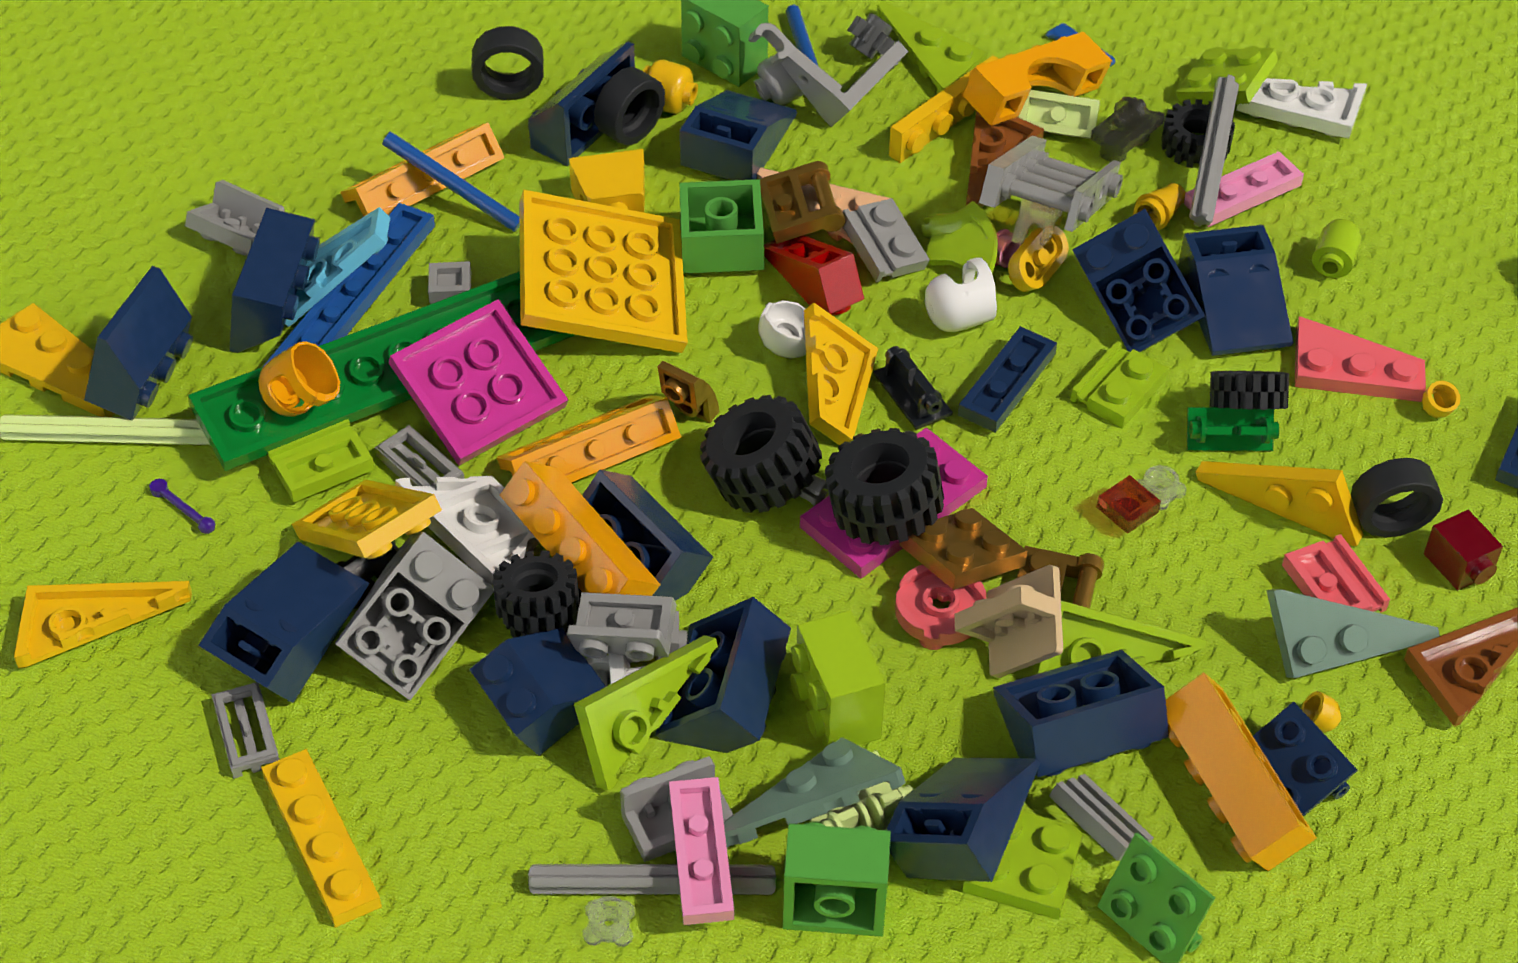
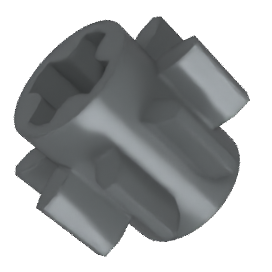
[847,12,895,59]

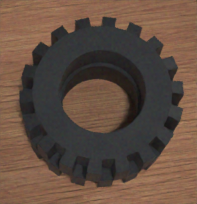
[700,395,822,513]
[825,428,945,545]

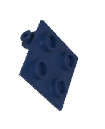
[1253,702,1358,817]

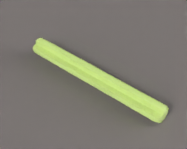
[0,414,210,445]

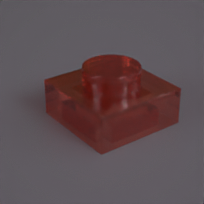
[1096,475,1161,534]

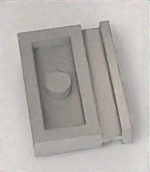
[843,198,930,282]

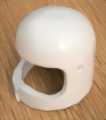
[925,258,997,332]

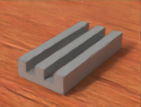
[375,425,464,486]
[212,682,280,778]
[1049,774,1154,861]

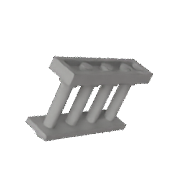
[979,136,1123,232]

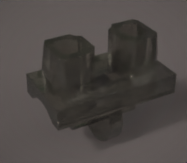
[1091,97,1165,162]

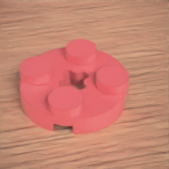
[895,564,986,650]

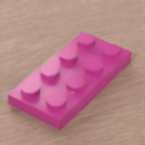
[800,428,988,579]

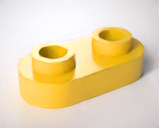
[1008,225,1068,292]

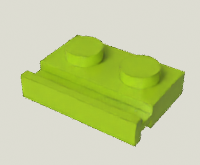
[1070,341,1169,429]
[268,419,375,502]

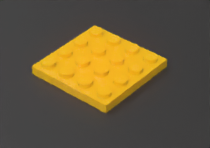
[519,190,688,353]

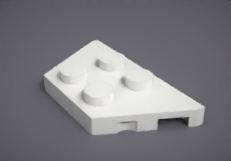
[395,476,540,586]

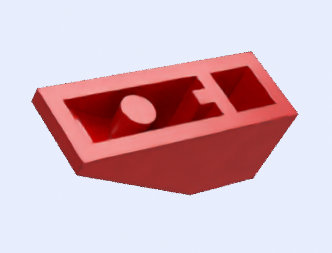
[764,235,865,315]

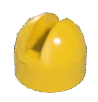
[1422,381,1460,418]
[1301,691,1341,733]

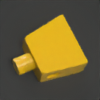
[569,149,645,213]

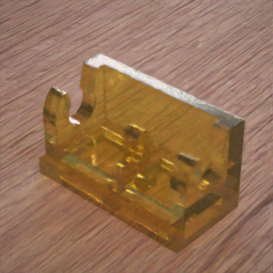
[1011,199,1064,246]

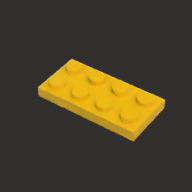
[292,480,442,559]

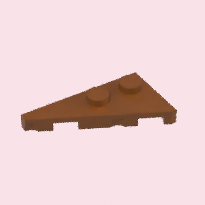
[966,111,1044,208]
[1404,607,1518,727]

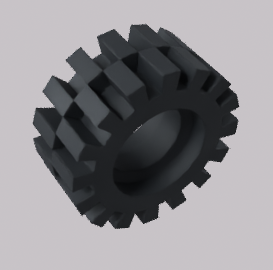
[1161,99,1235,168]
[1210,371,1289,410]
[492,550,579,633]

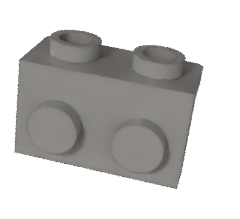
[185,180,284,255]
[567,592,677,661]
[620,757,733,862]

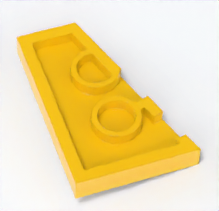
[804,303,879,445]

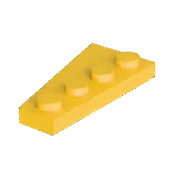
[0,303,115,417]

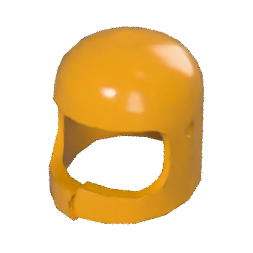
[258,341,340,417]

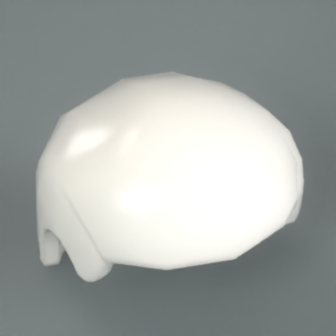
[758,300,806,359]

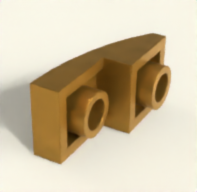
[657,361,720,423]

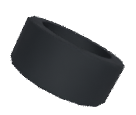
[471,26,544,100]
[594,67,665,146]
[1350,457,1443,538]

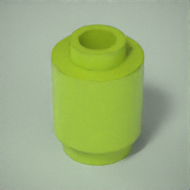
[1312,219,1361,278]

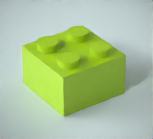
[790,610,886,747]

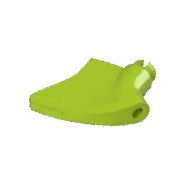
[921,201,998,277]

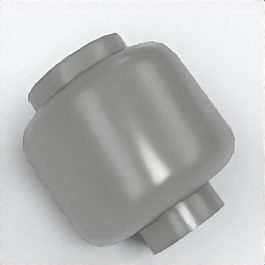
[754,53,804,106]

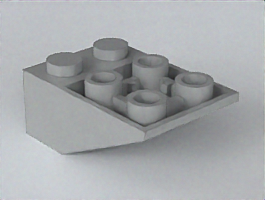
[335,531,494,700]

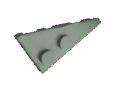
[1266,589,1440,678]
[724,737,906,847]

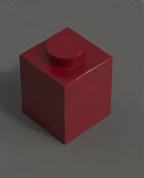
[1423,509,1503,591]

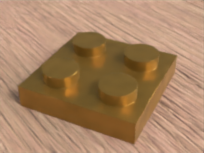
[899,508,1027,590]

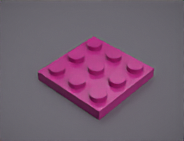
[389,299,568,466]

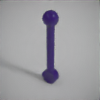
[149,479,216,534]

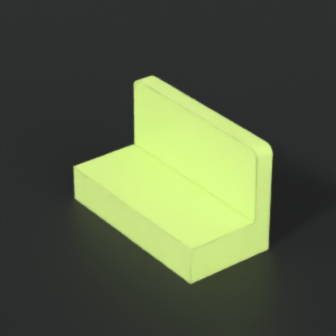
[1019,90,1100,140]

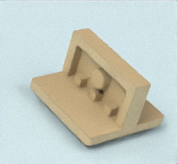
[954,564,1063,678]

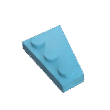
[285,207,391,327]

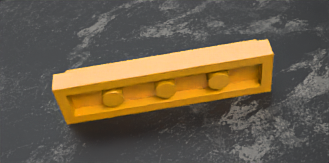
[340,122,505,216]
[496,395,681,483]

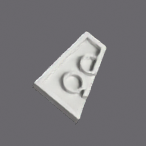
[1236,78,1367,139]

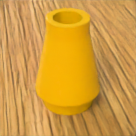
[1133,183,1186,230]

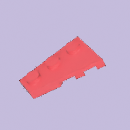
[1295,316,1426,402]

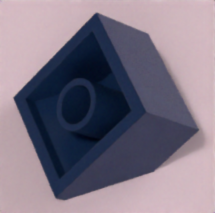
[469,628,606,756]

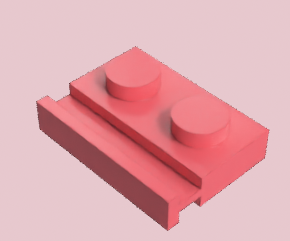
[1282,534,1390,612]

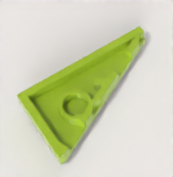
[877,0,988,94]
[1031,601,1207,676]
[574,635,718,791]

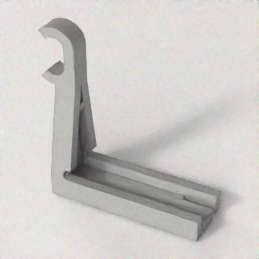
[749,23,908,127]

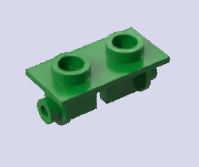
[1187,407,1279,451]

